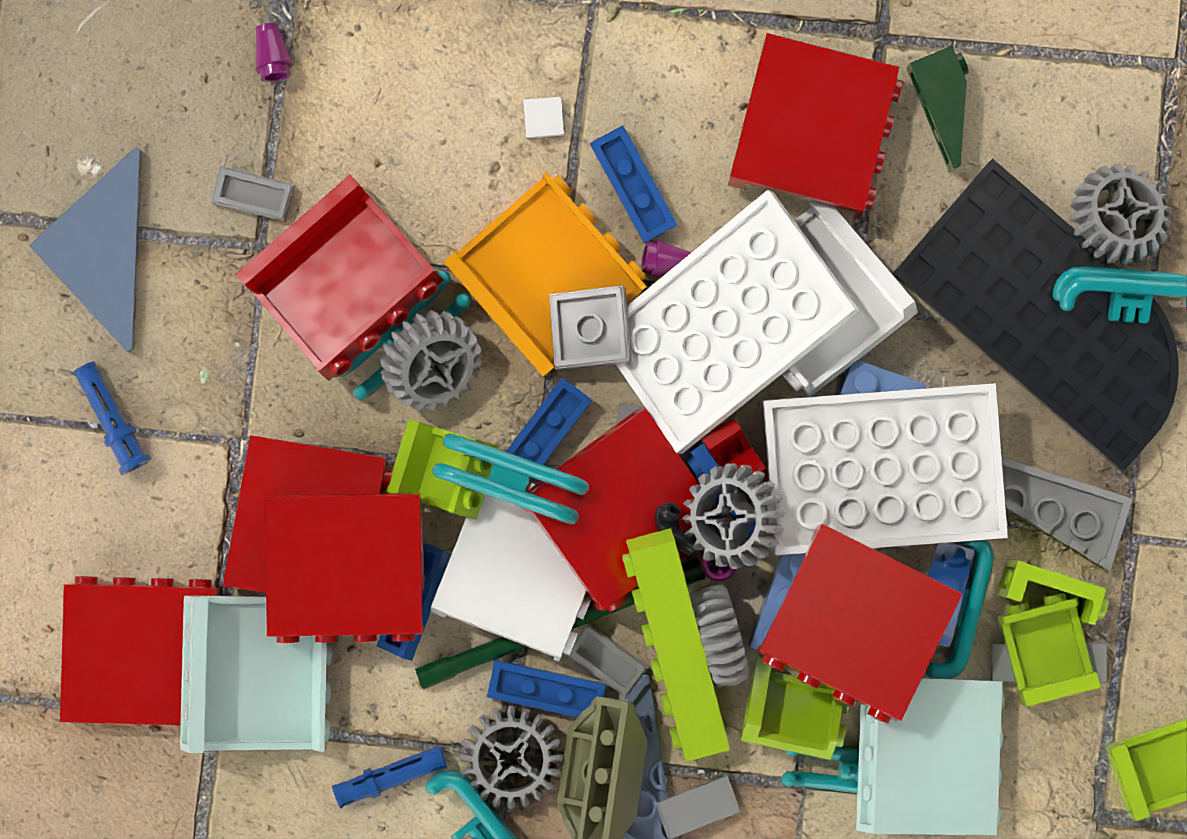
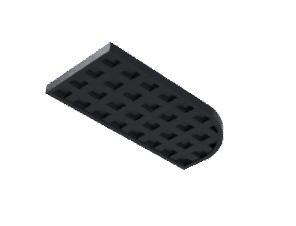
[892,158,1179,472]

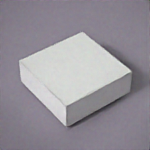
[523,97,564,139]

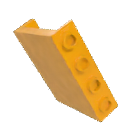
[443,172,647,378]

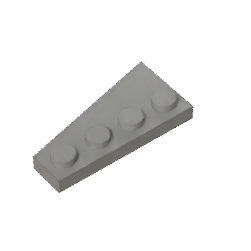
[1002,457,1133,571]

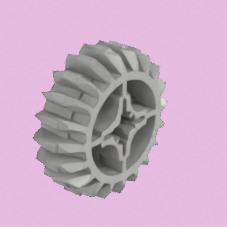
[1069,163,1173,266]
[380,310,483,412]
[682,464,786,569]
[690,584,750,687]
[460,706,563,810]

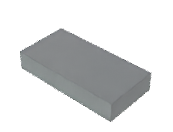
[211,166,295,222]
[566,623,649,698]
[655,776,740,839]

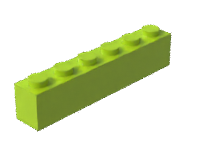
[622,528,730,762]

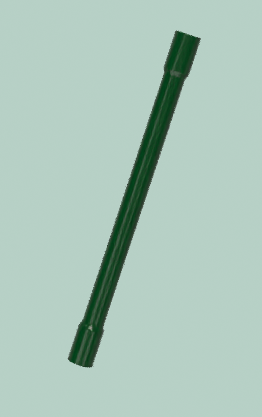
[415,558,706,690]

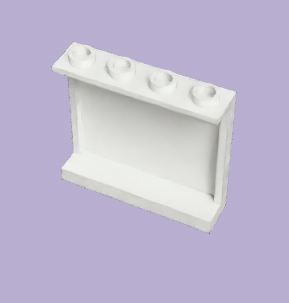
[782,200,918,397]
[430,483,591,662]

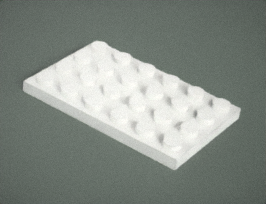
[616,190,859,454]
[763,383,1008,555]

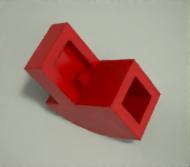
[702,418,769,504]

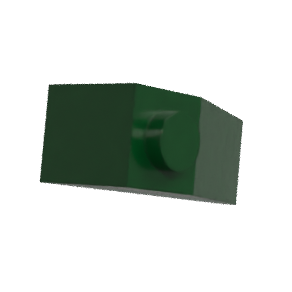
[906,46,969,172]

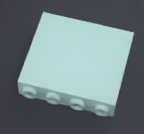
[180,596,332,753]
[856,678,1005,835]

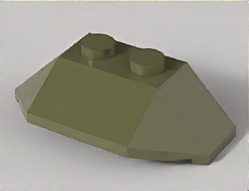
[557,696,648,839]

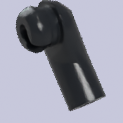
[654,502,697,556]

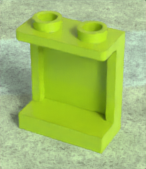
[386,419,499,520]
[996,559,1109,625]
[998,592,1101,707]
[740,657,849,760]
[1105,718,1187,821]

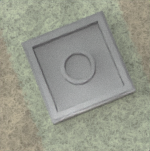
[549,285,632,371]

